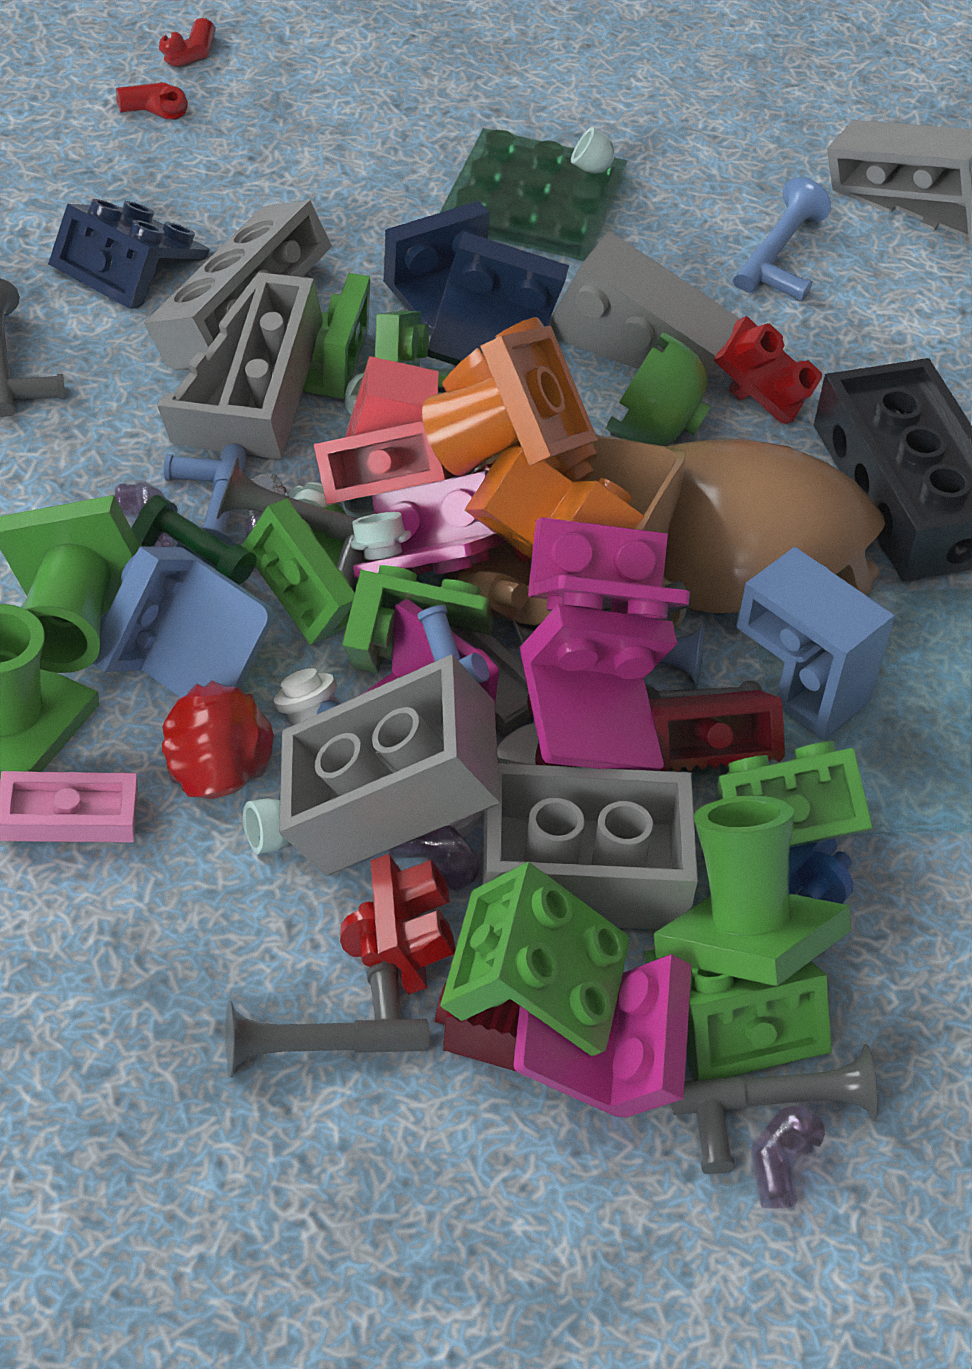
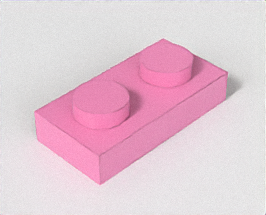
[0,771,138,842]

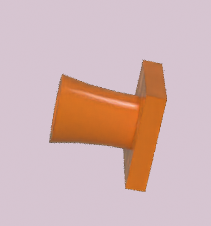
[422,325,598,476]

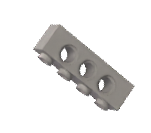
[144,200,332,370]

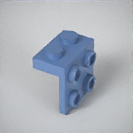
[92,547,274,697]

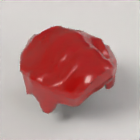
[162,680,274,799]

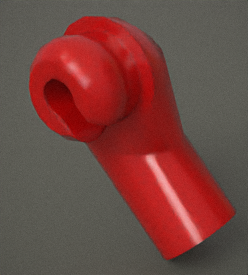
[158,18,216,67]
[116,82,188,120]

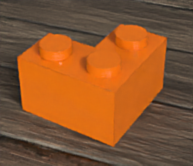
[464,447,644,559]

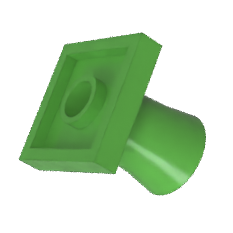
[0,495,141,673]
[0,604,99,778]
[654,796,851,986]

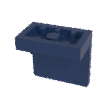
[48,199,210,309]
[383,201,490,337]
[427,231,569,366]

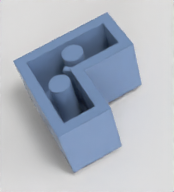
[736,547,895,740]

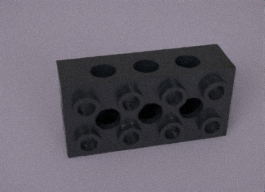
[814,358,972,582]

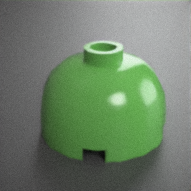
[605,332,711,446]

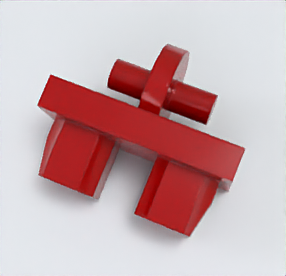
[713,316,822,424]
[339,854,455,995]

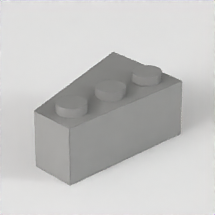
[827,120,972,247]
[549,230,740,377]
[157,272,323,460]

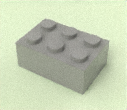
[279,654,500,876]
[482,763,698,929]

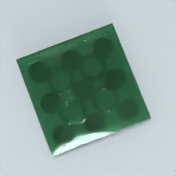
[440,128,628,261]

